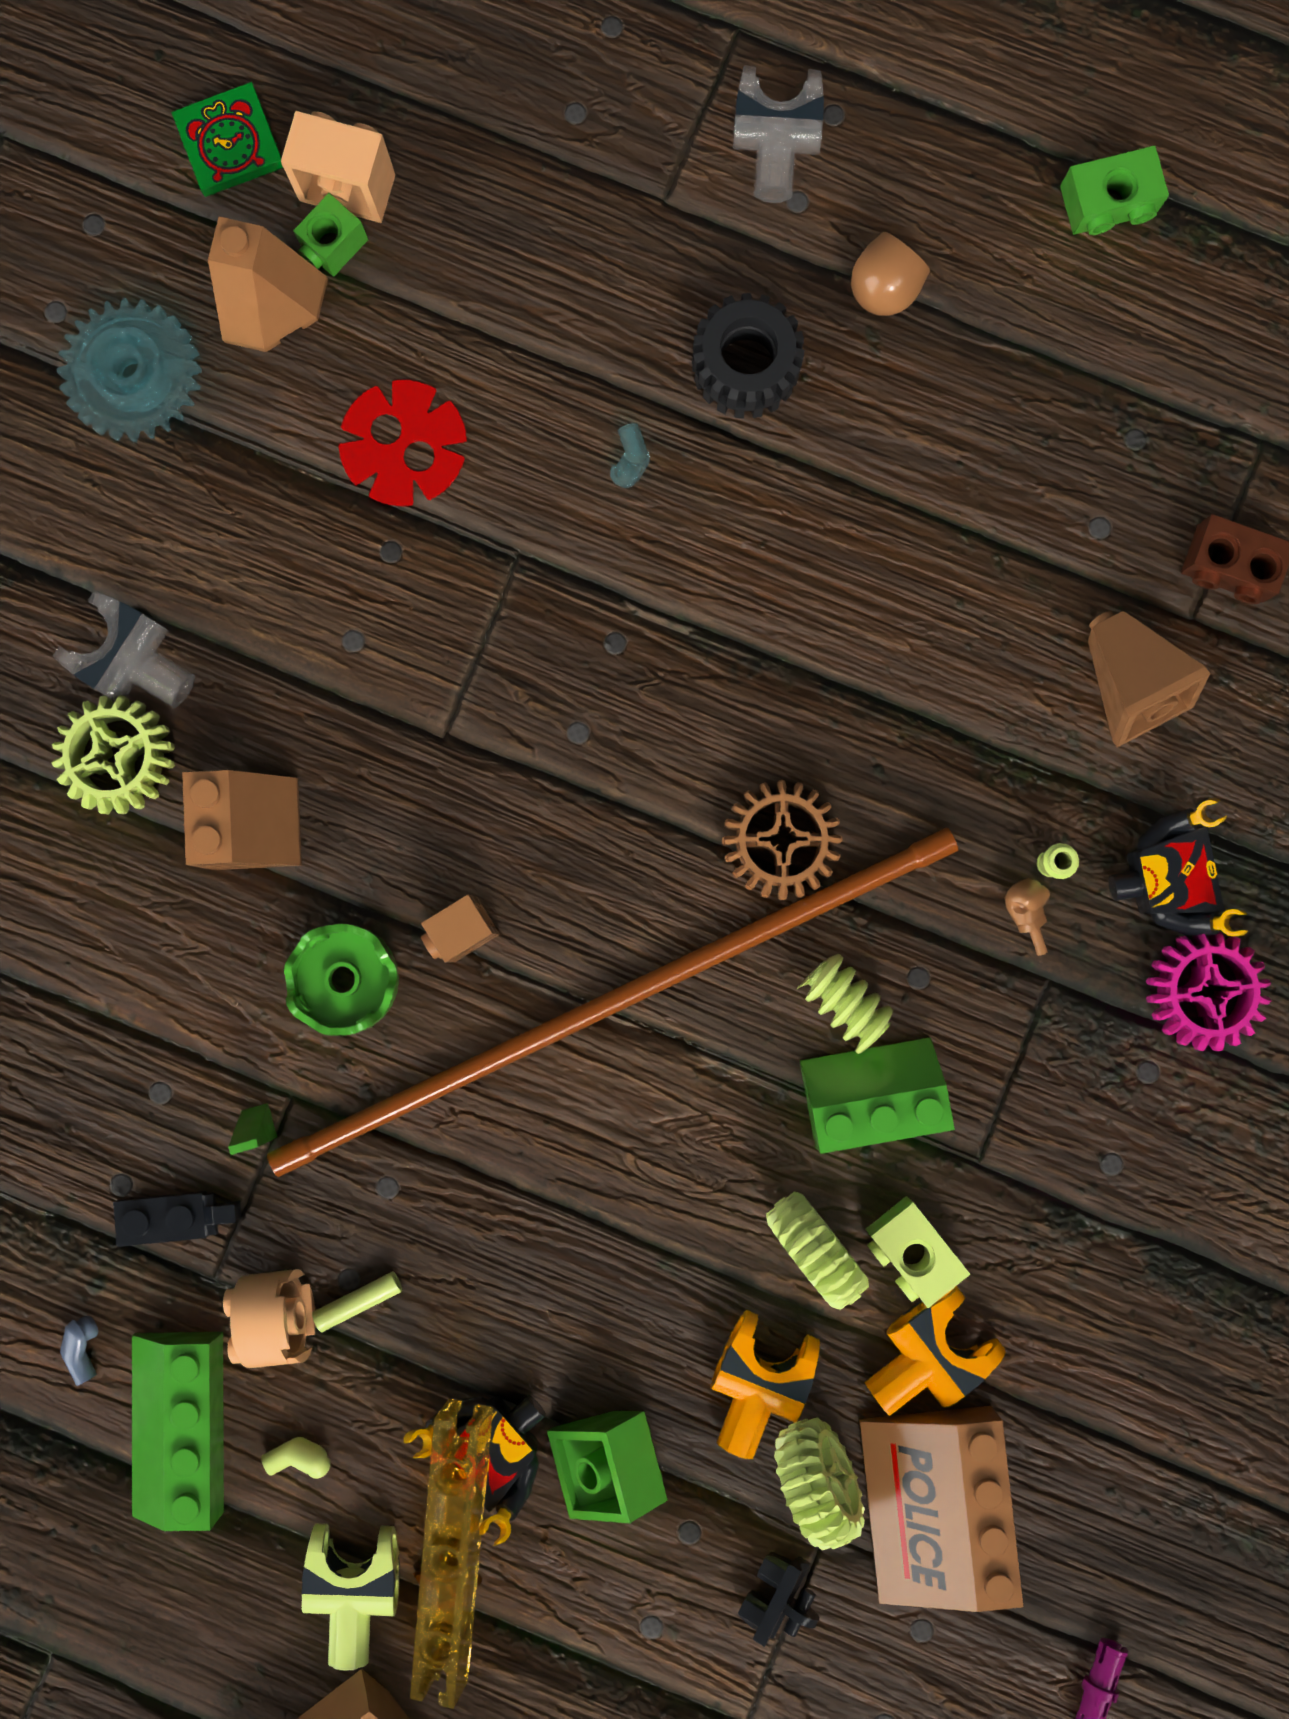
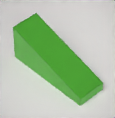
[228,1103,277,1155]

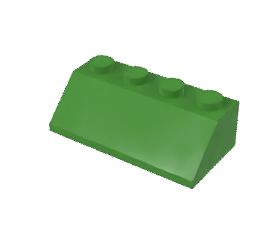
[132,1332,224,1531]

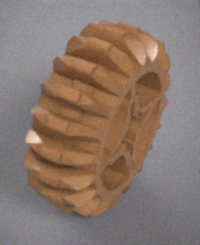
[722,780,842,900]

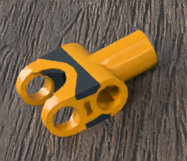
[864,1286,1006,1416]
[711,1310,820,1459]

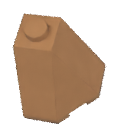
[208,216,328,352]

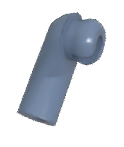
[60,1316,99,1386]

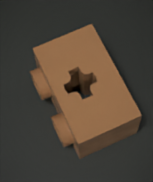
[421,894,500,963]

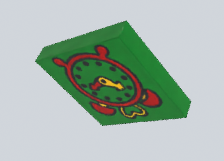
[171,82,283,197]

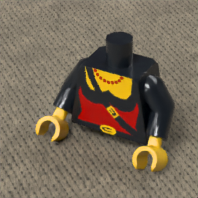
[1108,798,1248,936]
[404,1395,546,1546]

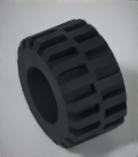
[692,293,805,419]

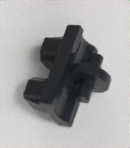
[738,1552,820,1647]

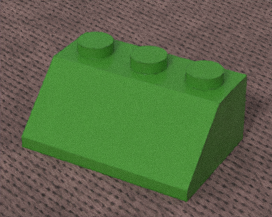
[799,1037,955,1154]

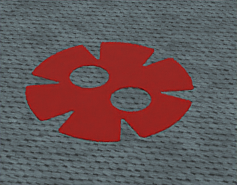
[339,380,467,506]

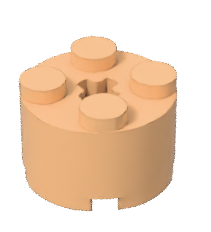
[223,1269,316,1368]

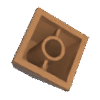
[1088,611,1210,748]

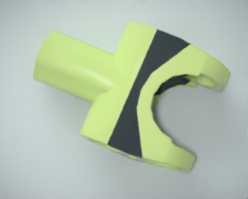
[302,1523,400,1670]

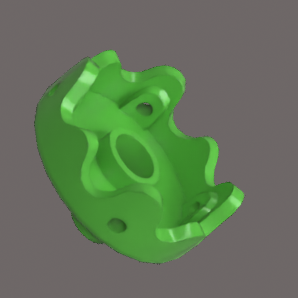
[284,924,399,1036]

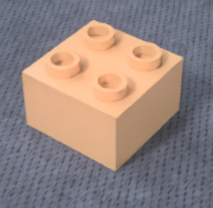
[281,111,395,223]

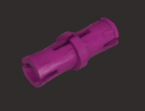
[1075,1637,1129,1719]

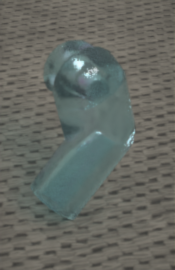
[610,423,650,488]

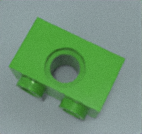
[1060,146,1169,235]

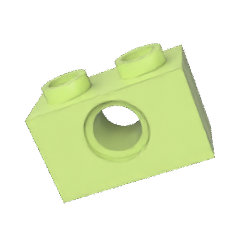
[866,1196,970,1308]

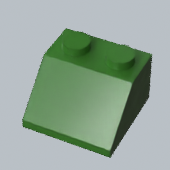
[547,1411,668,1523]

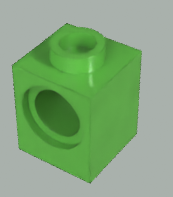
[293,193,368,277]

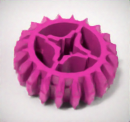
[1146,931,1271,1051]

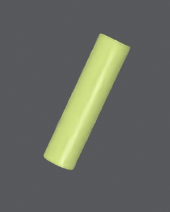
[312,1271,402,1332]

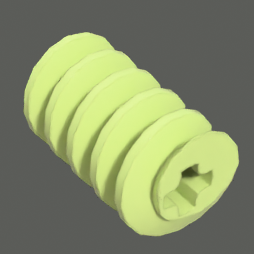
[797,954,893,1054]

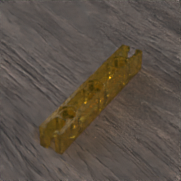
[410,1398,493,1709]

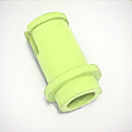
[1037,843,1079,879]

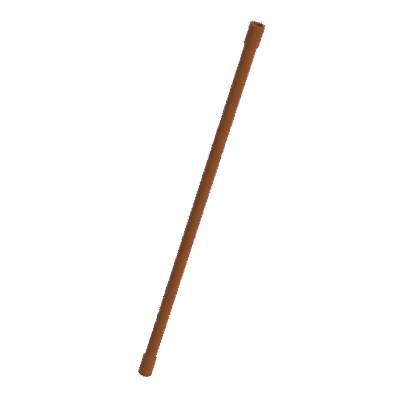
[267,827,959,1177]

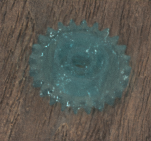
[56,298,202,442]

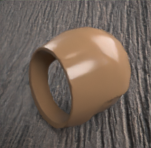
[851,232,930,316]

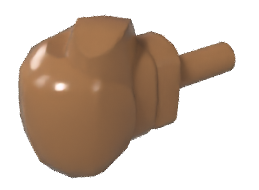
[1004,878,1050,956]

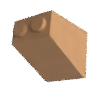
[182,770,302,870]

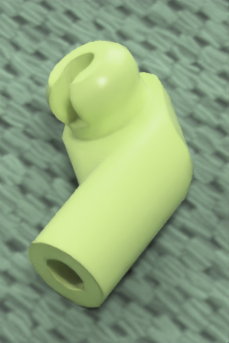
[261,1437,331,1479]

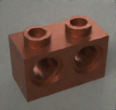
[1181,514,1289,604]

